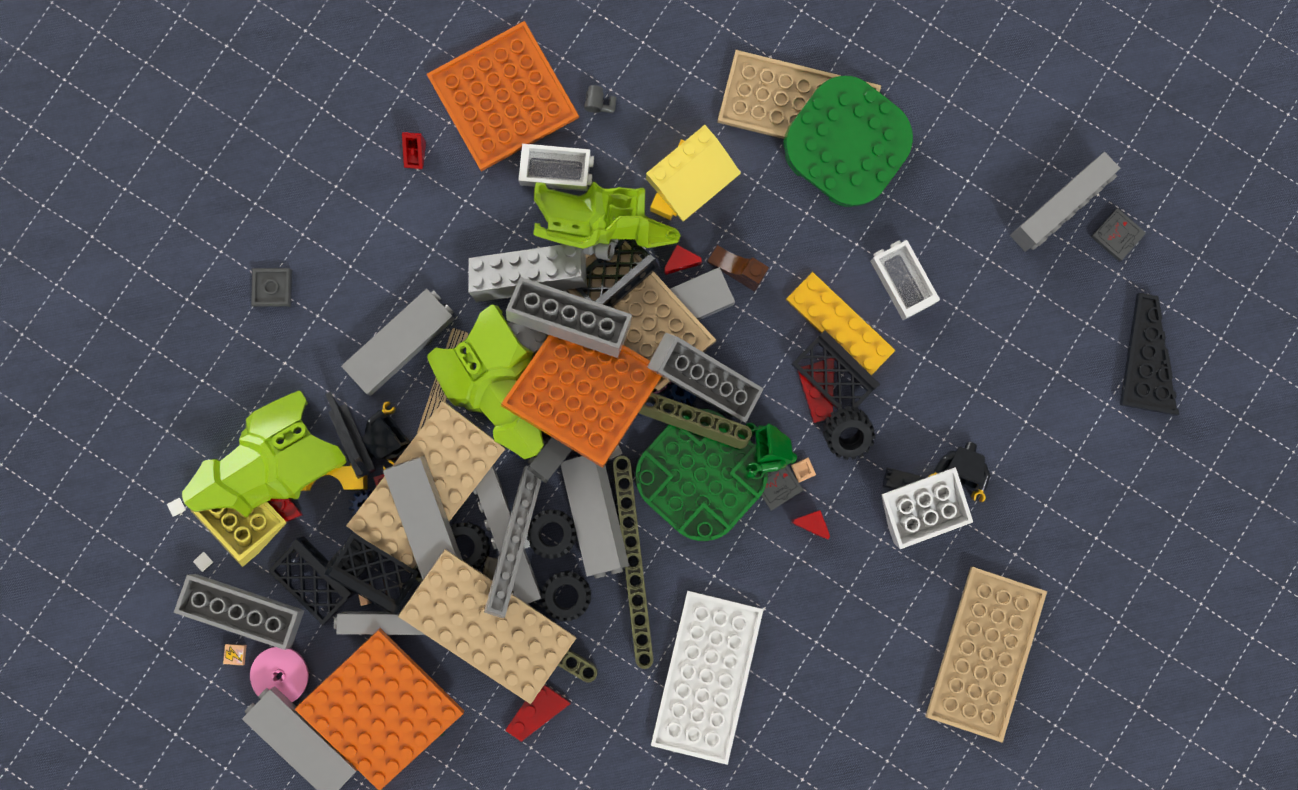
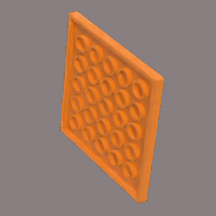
[427,21,579,171]
[501,335,662,468]
[294,628,464,790]

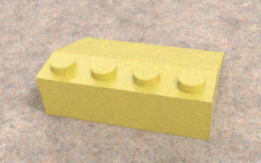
[646,125,741,222]
[190,502,286,567]

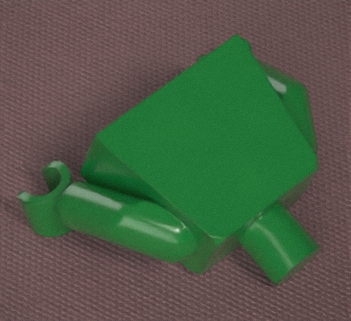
[746,422,797,478]

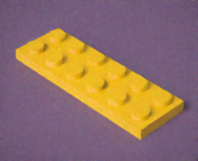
[786,272,895,375]

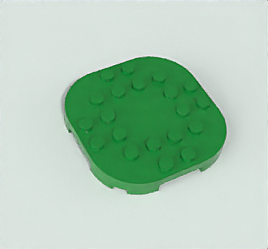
[783,76,913,207]
[636,409,768,541]

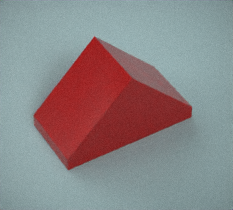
[402,132,426,169]
[664,245,702,275]
[791,510,830,540]

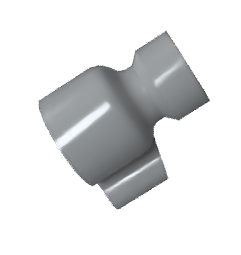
[583,239,618,260]

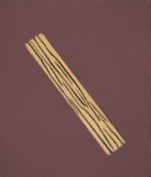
[417,328,468,434]

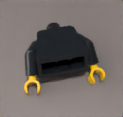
[362,402,411,461]
[928,442,991,502]

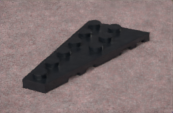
[1120,293,1179,416]

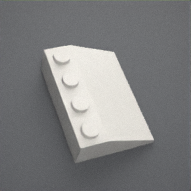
[881,467,973,549]

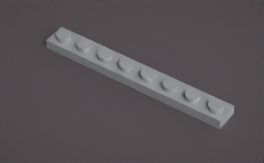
[484,466,541,619]

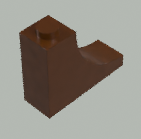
[707,245,769,292]

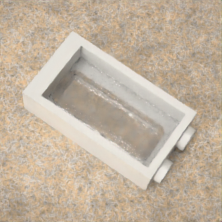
[519,144,594,191]
[870,240,940,320]

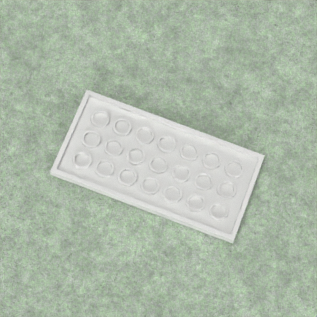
[651,590,764,765]

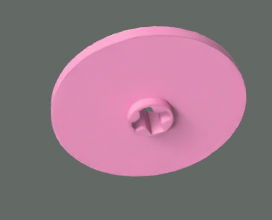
[250,647,309,702]

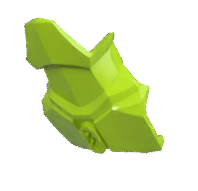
[533,182,681,249]
[427,305,544,459]
[182,391,347,518]

